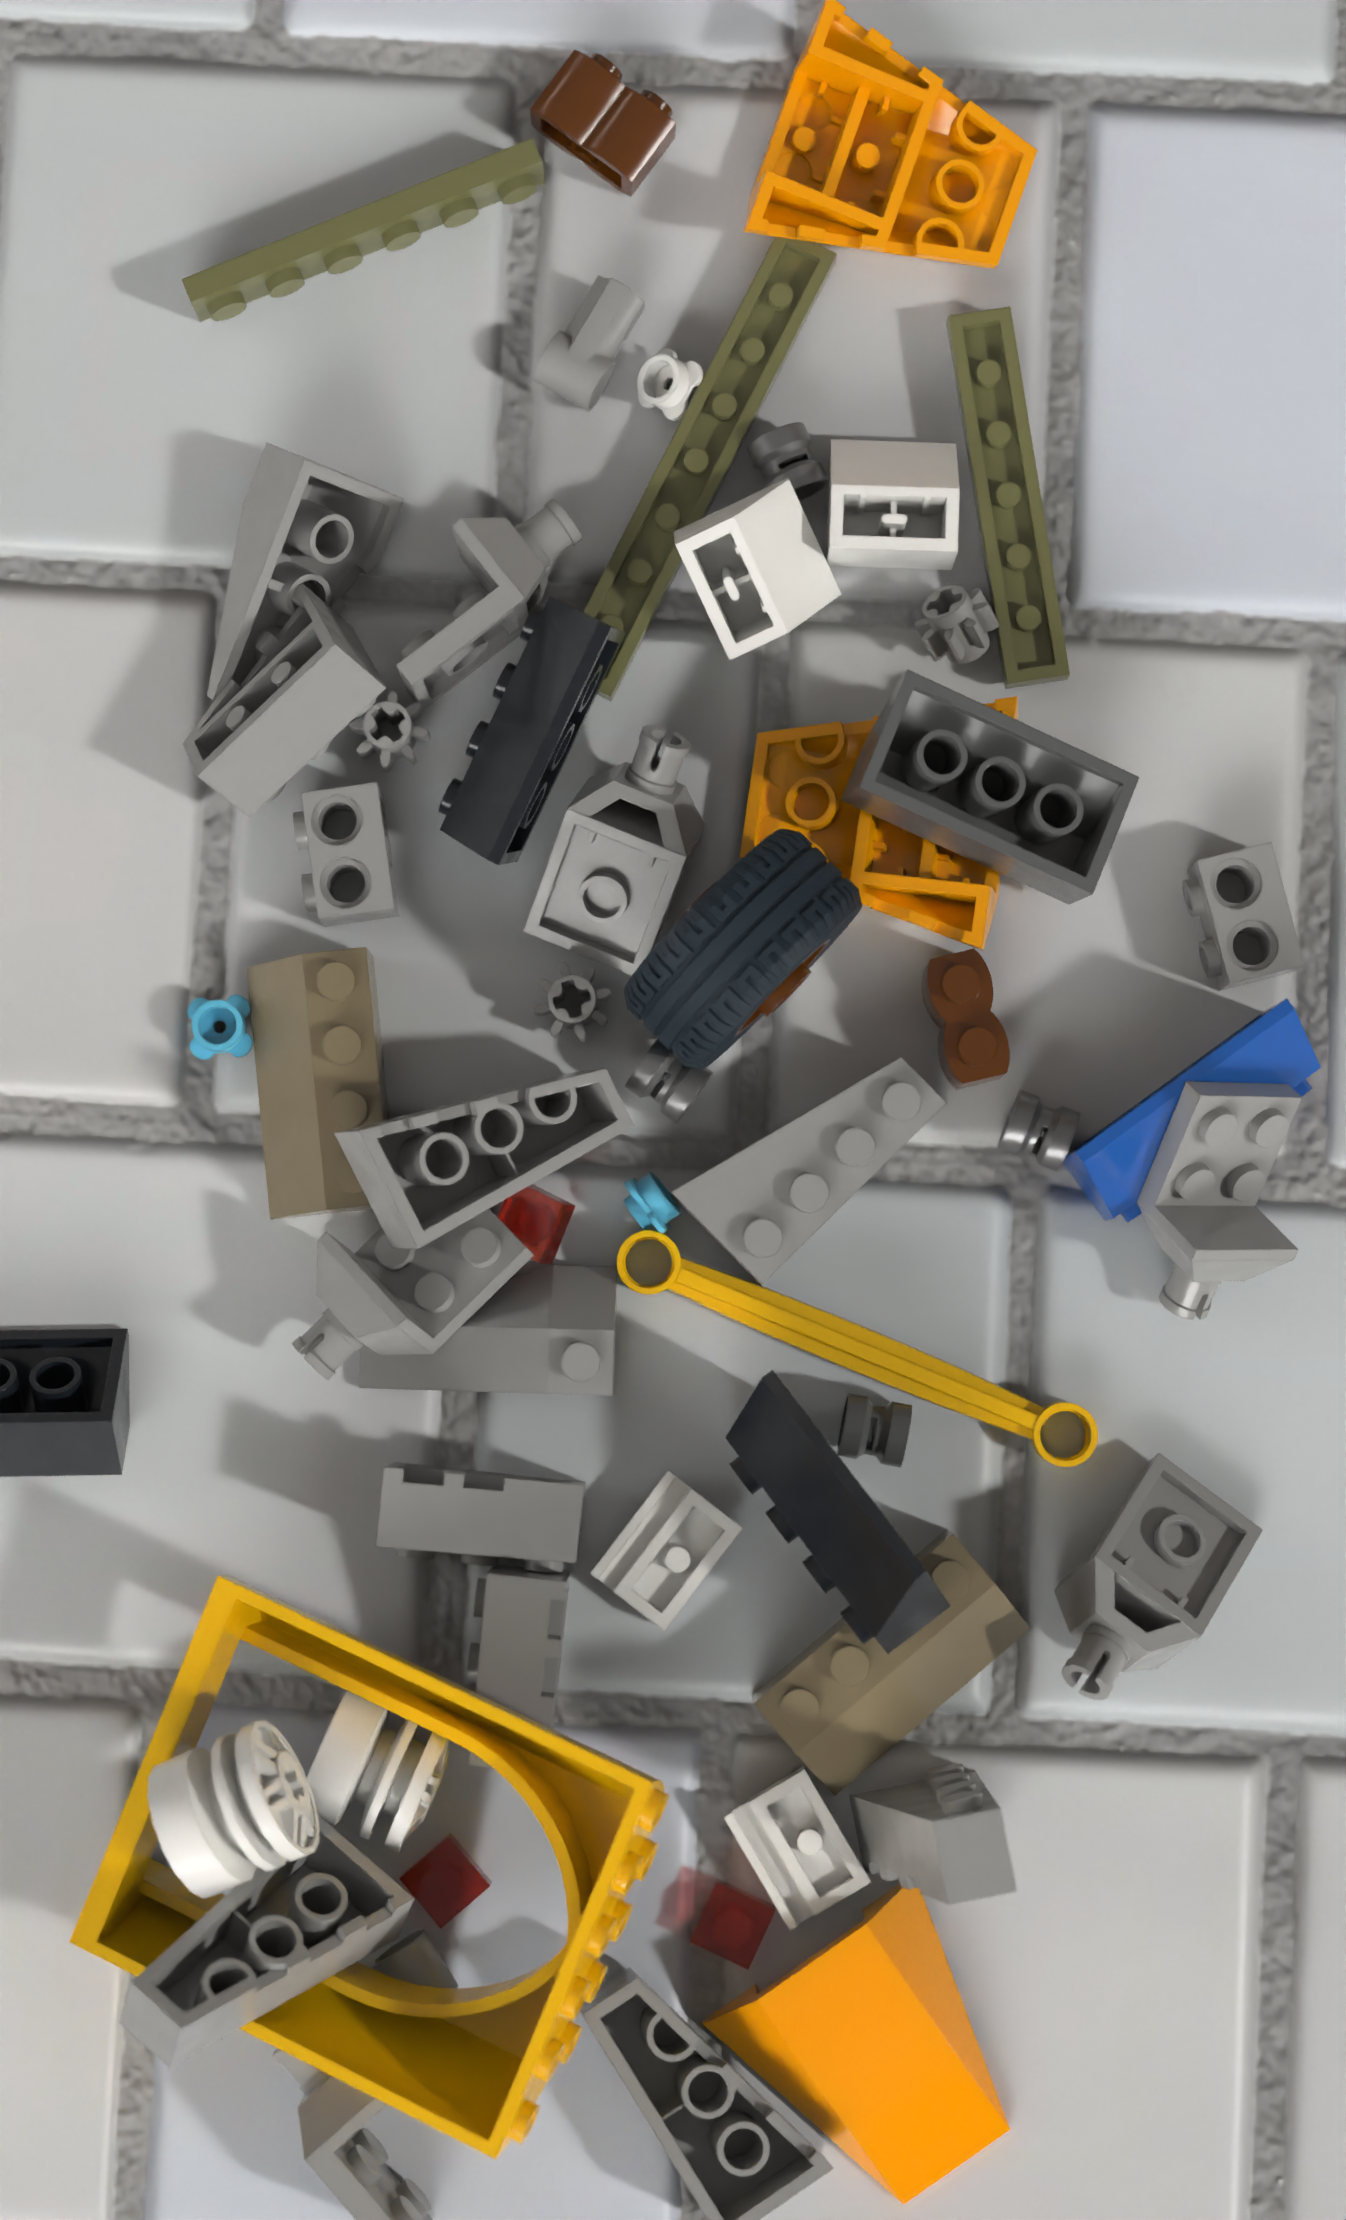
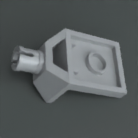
[396,499,583,710]
[523,725,705,976]
[1137,1081,1302,1320]
[292,1209,534,1380]
[1054,1453,1263,1700]
[272,2048,432,2220]

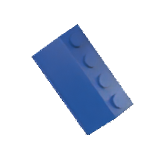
[1063,999,1321,1223]

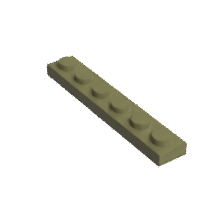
[182,138,545,322]
[946,306,1070,689]

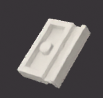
[590,1470,743,1631]
[723,1766,871,1931]

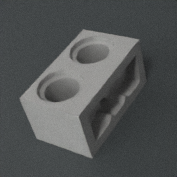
[293,782,400,927]
[1182,842,1305,991]

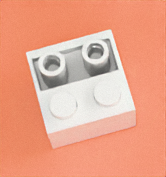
[826,439,960,570]
[673,477,841,660]

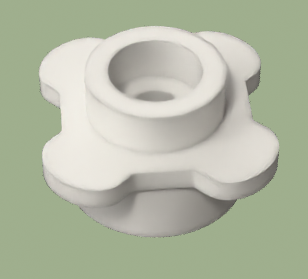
[637,348,703,421]

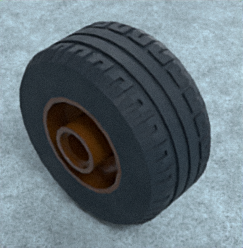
[624,829,862,1069]

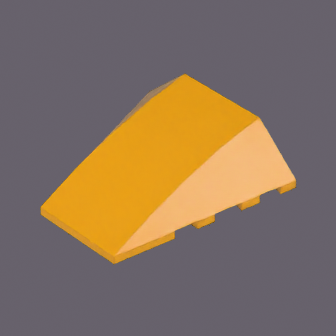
[743,0,1037,269]
[739,696,1018,951]
[702,1883,1010,2205]

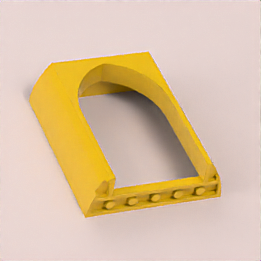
[69,1575,669,2159]

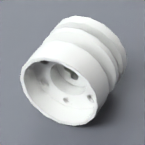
[307,1690,449,1853]
[148,1720,319,1899]

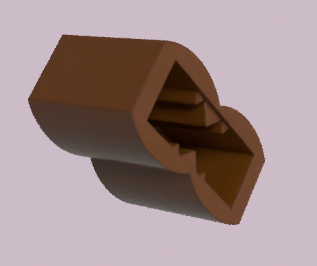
[530,49,676,197]
[922,948,1010,1090]

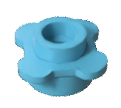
[187,994,253,1060]
[623,1172,681,1234]

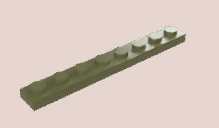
[583,237,837,701]

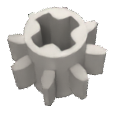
[915,585,999,664]
[349,689,431,772]
[533,962,612,1042]

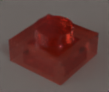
[498,1184,576,1264]
[399,1832,492,1929]
[689,1878,776,1970]

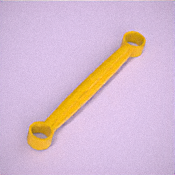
[617,1230,1098,1467]

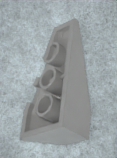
[207,442,404,700]
[359,1265,617,1395]

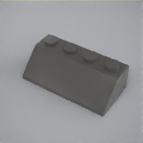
[841,669,1140,905]

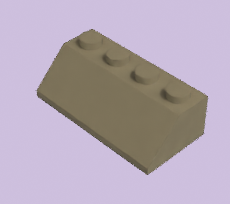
[247,947,389,1220]
[752,1529,1031,1796]

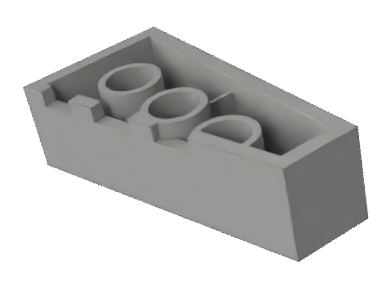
[671,1057,946,1285]
[580,1967,834,2220]

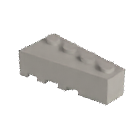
[334,1068,634,1249]
[849,1764,1017,1905]
[119,1815,415,2068]

